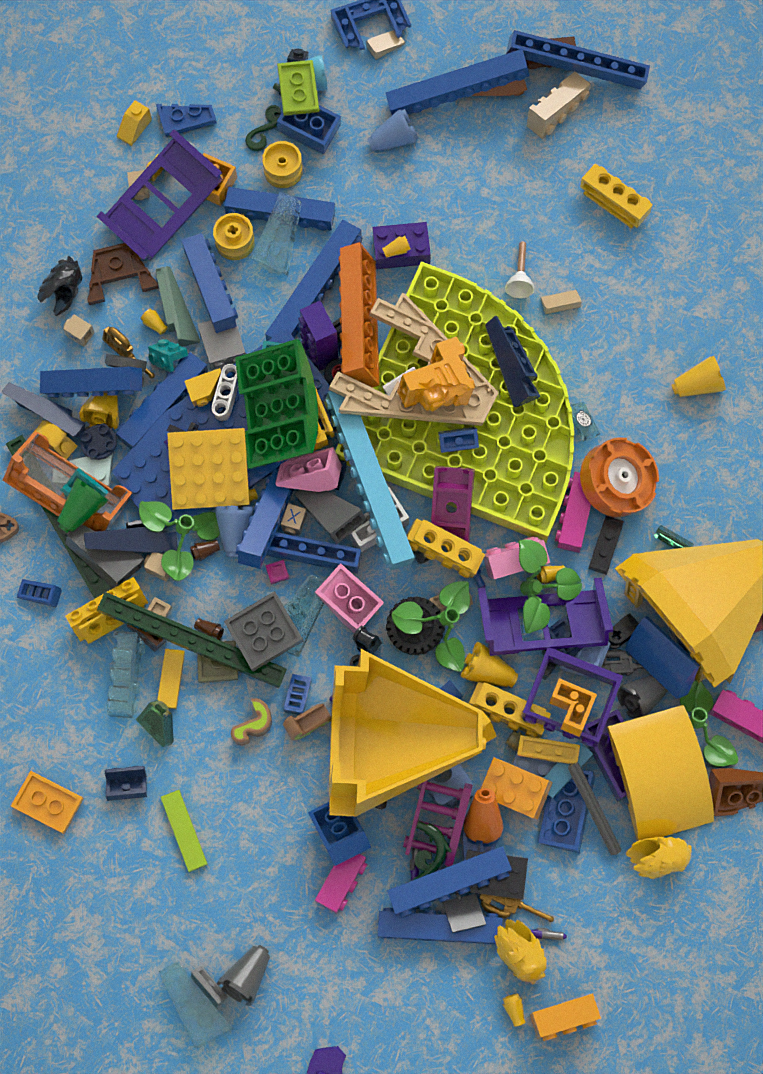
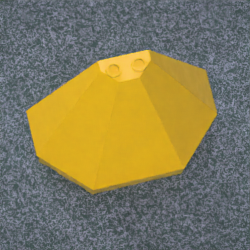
[614,539,763,688]
[329,649,486,817]

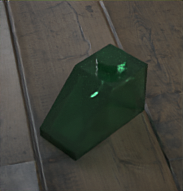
[136,700,174,747]

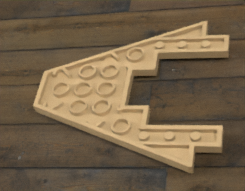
[329,292,499,426]

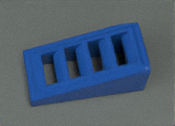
[17,579,62,607]
[283,674,312,715]

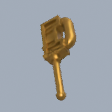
[102,326,155,379]
[479,895,554,922]

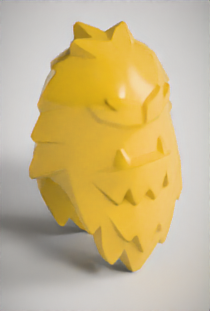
[626,837,692,879]
[494,919,547,984]

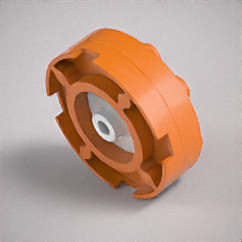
[580,437,659,517]

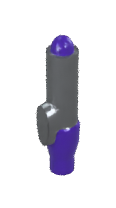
[410,848,420,880]
[531,928,567,941]

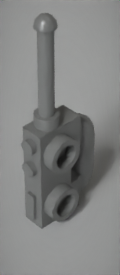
[601,649,645,676]

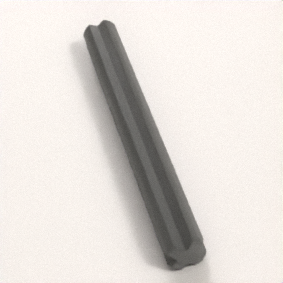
[568,762,621,855]

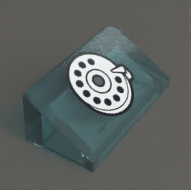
[570,402,600,442]

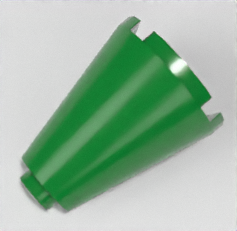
[57,478,108,533]

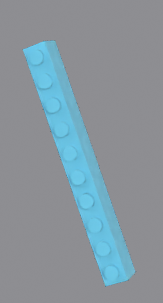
[324,391,415,570]

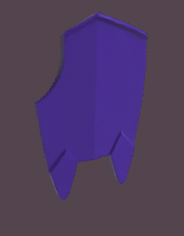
[307,1046,346,1074]

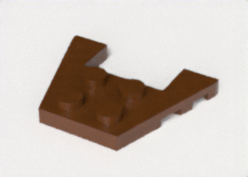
[88,243,159,305]

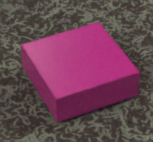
[265,560,290,585]

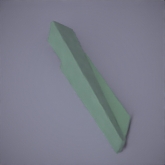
[156,266,200,347]

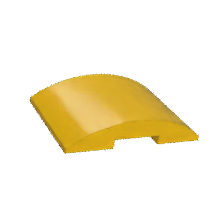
[607,705,714,841]

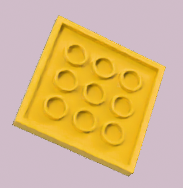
[167,428,250,510]

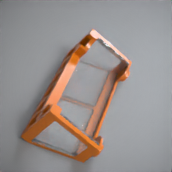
[2,430,132,532]

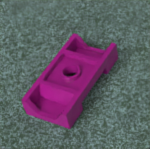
[431,466,475,543]

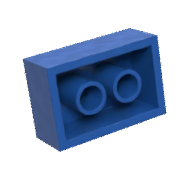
[277,105,341,154]
[308,802,371,866]

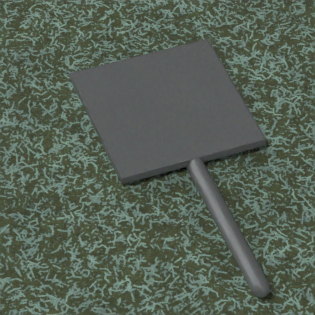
[442,866,486,933]

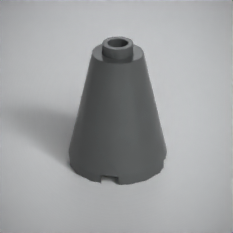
[617,675,668,719]
[217,945,270,1006]

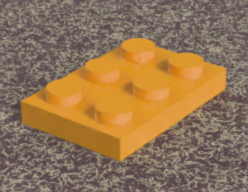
[11,770,84,834]

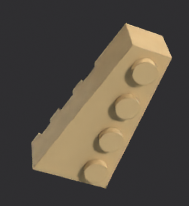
[527,72,591,139]

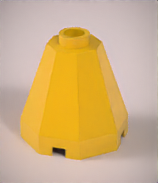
[79,393,119,430]

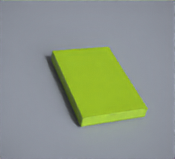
[277,60,319,116]

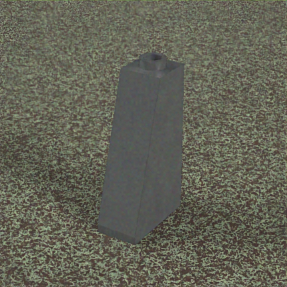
[295,489,367,544]
[65,525,144,588]

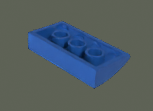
[625,616,700,699]
[538,764,595,853]

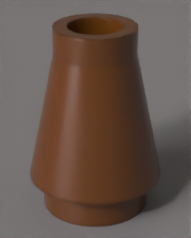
[190,540,220,561]
[194,618,224,640]

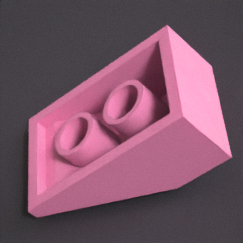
[275,447,342,492]
[314,563,384,633]

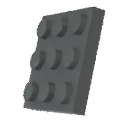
[224,591,304,671]

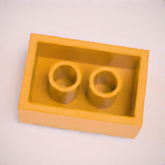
[481,757,553,820]
[530,993,601,1041]

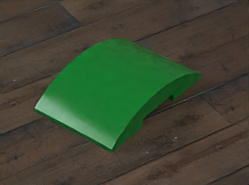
[235,339,318,469]

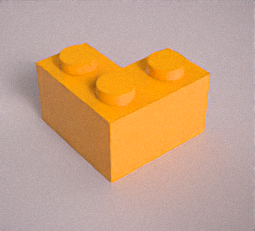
[203,153,237,206]
[549,678,597,737]

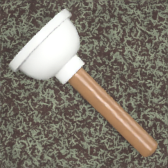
[505,241,535,298]

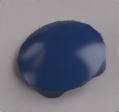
[80,423,117,460]

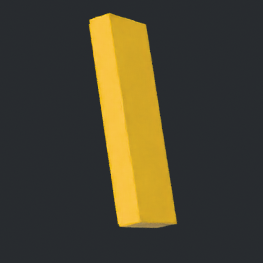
[156,649,185,709]
[517,735,580,765]

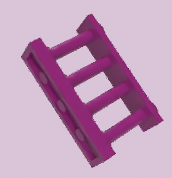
[403,780,473,866]

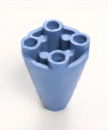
[367,109,419,151]
[216,506,254,557]

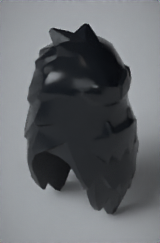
[37,256,83,316]

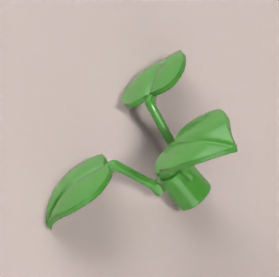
[139,501,220,581]
[518,539,582,633]
[391,581,470,672]
[680,681,738,767]

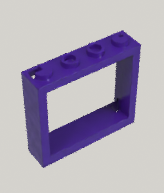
[521,647,623,747]

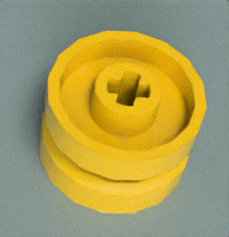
[262,141,303,188]
[213,213,255,260]

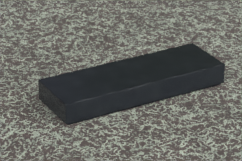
[588,515,624,575]

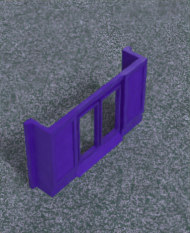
[96,129,223,261]
[478,577,613,656]

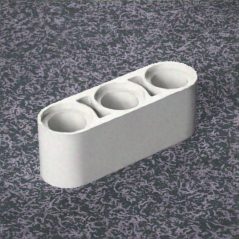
[212,364,238,421]

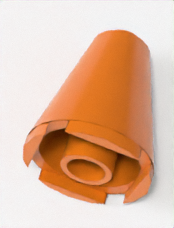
[463,788,504,843]

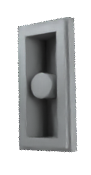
[191,966,228,1007]

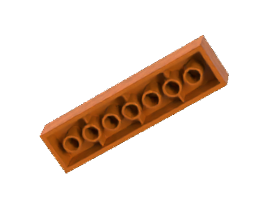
[338,242,380,388]

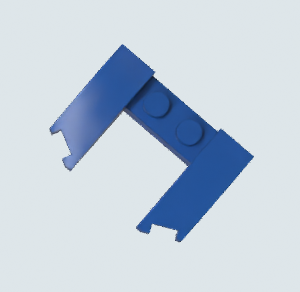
[331,0,411,50]

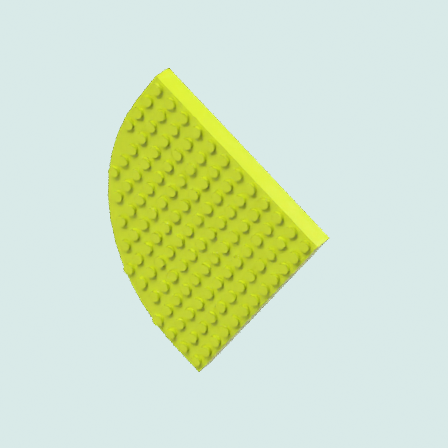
[335,261,574,543]

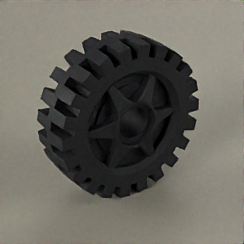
[386,596,445,655]

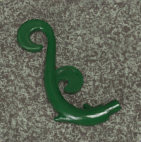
[245,83,281,151]
[411,821,452,910]

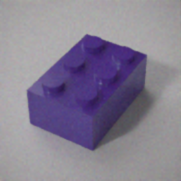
[372,222,431,269]

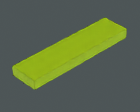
[161,790,208,873]

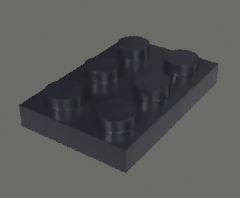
[466,850,528,900]

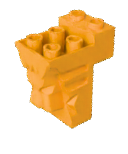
[397,336,475,412]

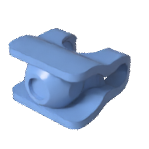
[427,764,474,808]

